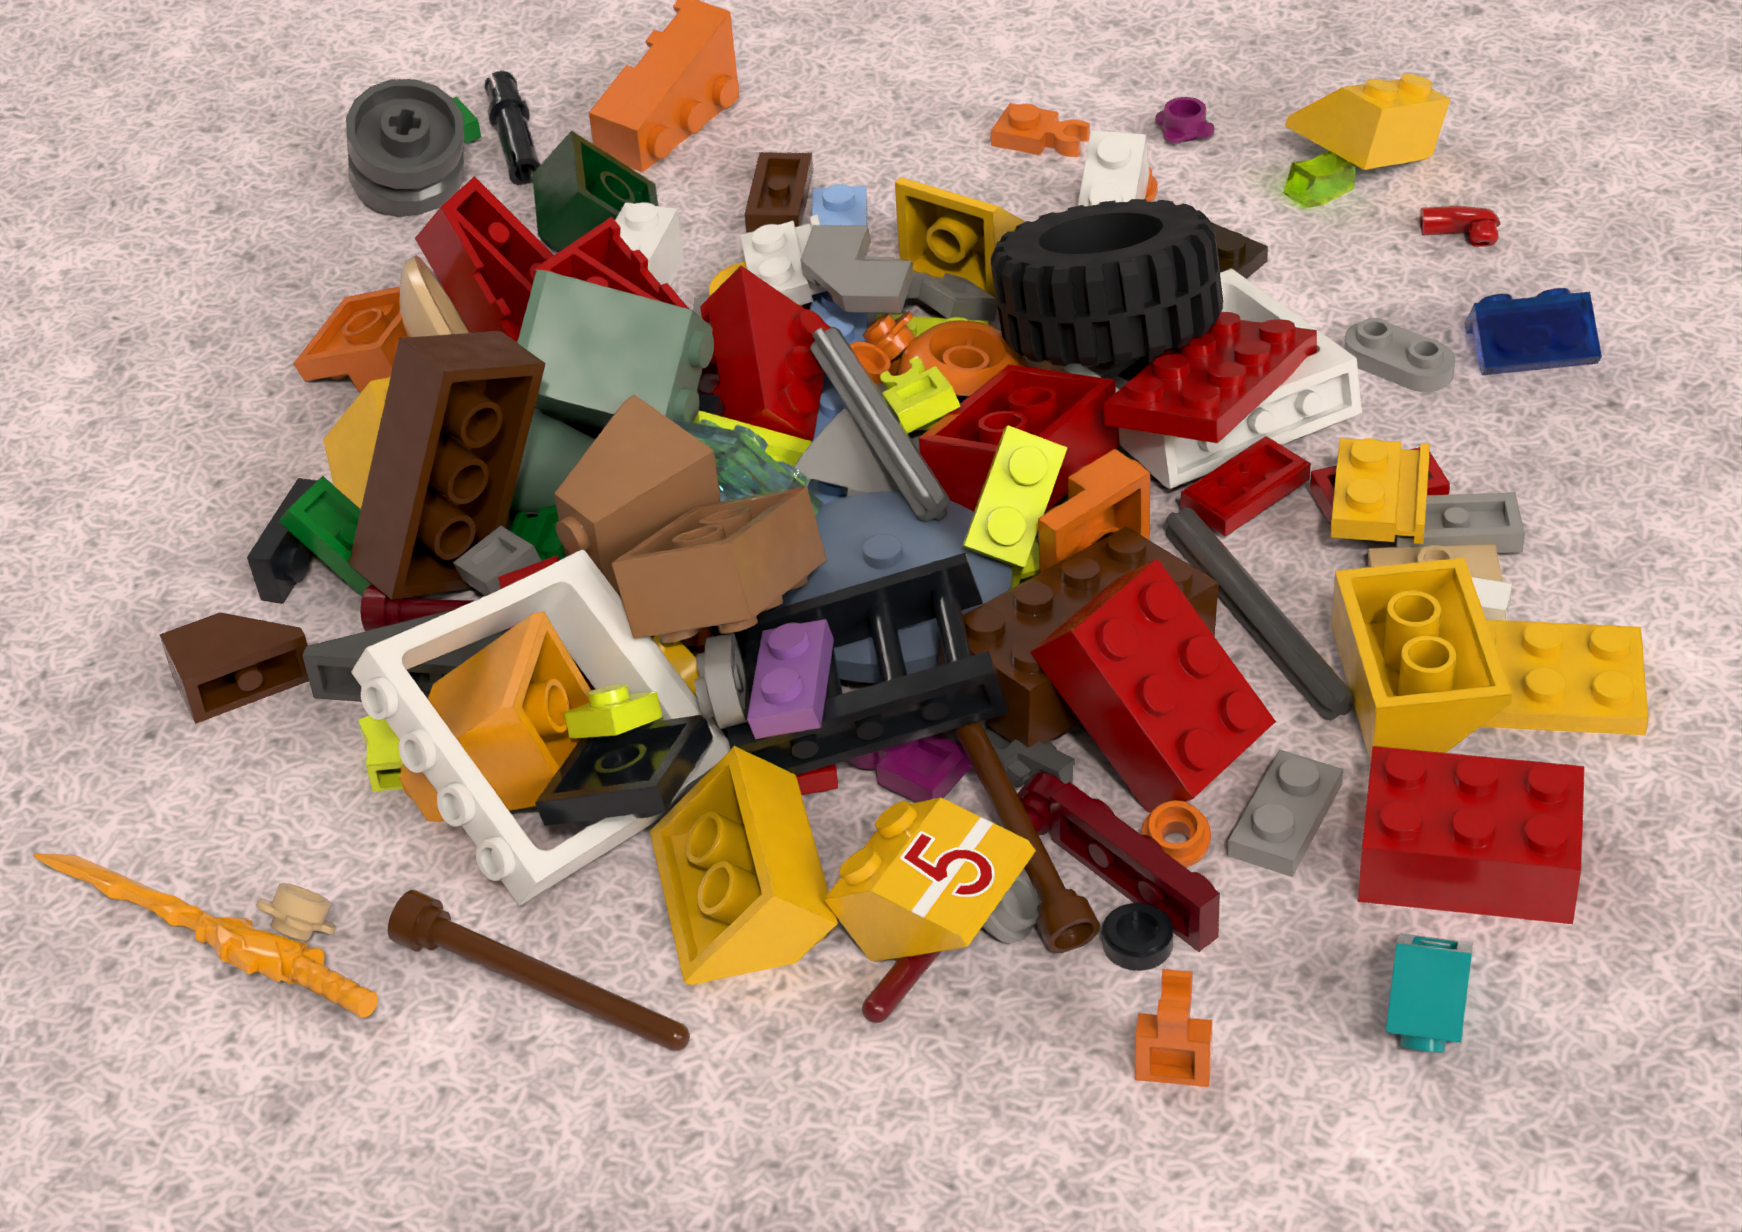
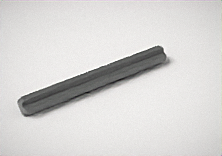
[810,327,950,522]
[1166,507,1353,720]

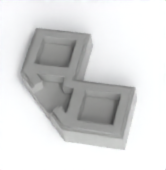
[800,225,913,313]
[864,256,998,321]

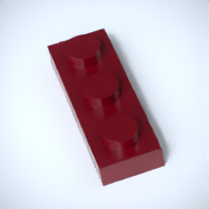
[1050,782,1220,952]

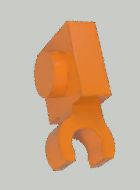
[1135,969,1213,1087]

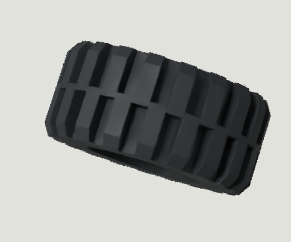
[990,199,1223,366]

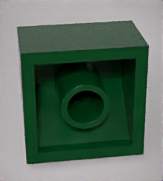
[532,130,658,252]

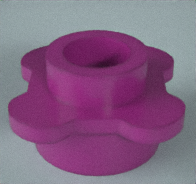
[1155,97,1214,143]

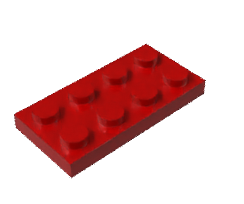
[1104,312,1317,443]

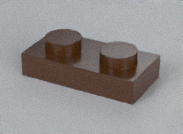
[744,152,814,232]

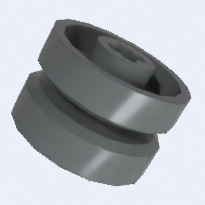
[346,79,464,217]

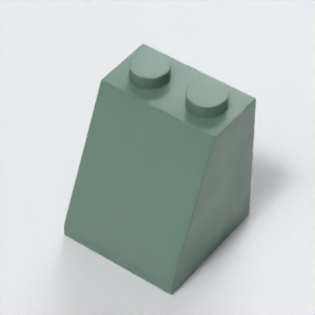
[517,270,714,431]

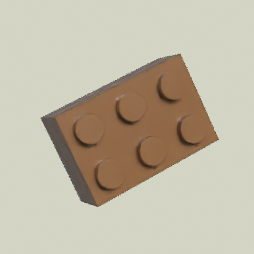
[611,487,827,643]

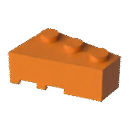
[589,0,739,173]

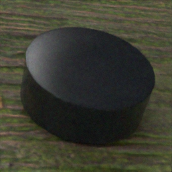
[1102,903,1173,971]

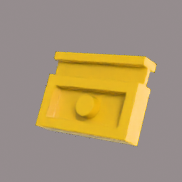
[1330,438,1430,544]

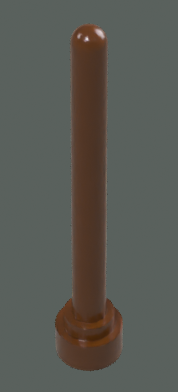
[954,722,1100,953]
[388,889,690,1051]

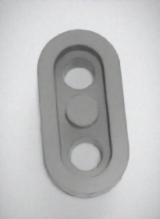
[1344,318,1455,392]
[694,633,749,729]

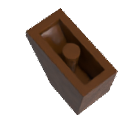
[159,612,309,724]

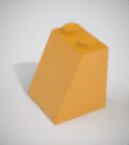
[399,611,591,822]

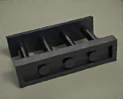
[712,553,1009,775]

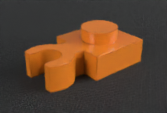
[991,103,1090,157]

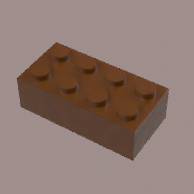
[349,331,546,600]
[938,526,1219,747]

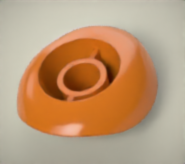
[897,320,1029,400]

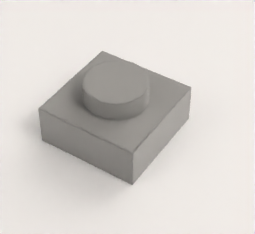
[453,526,542,596]

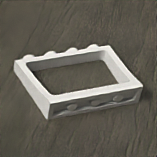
[1028,269,1362,489]
[351,550,731,906]

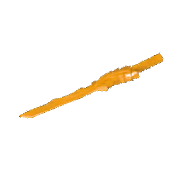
[33,853,378,1018]

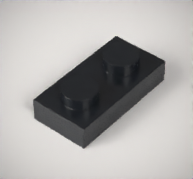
[247,478,318,604]

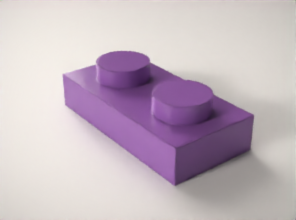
[747,619,834,739]

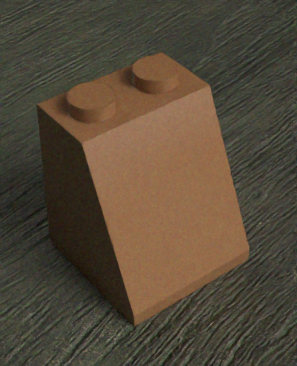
[554,395,721,599]

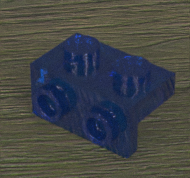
[1464,288,1602,376]

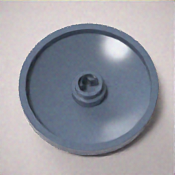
[761,491,1013,683]

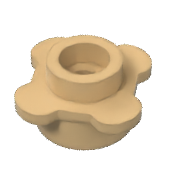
[256,883,337,941]

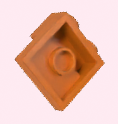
[293,286,408,392]
[1038,449,1150,573]

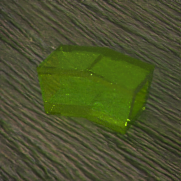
[1283,151,1356,208]

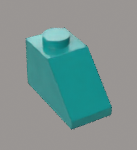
[1386,933,1473,1053]

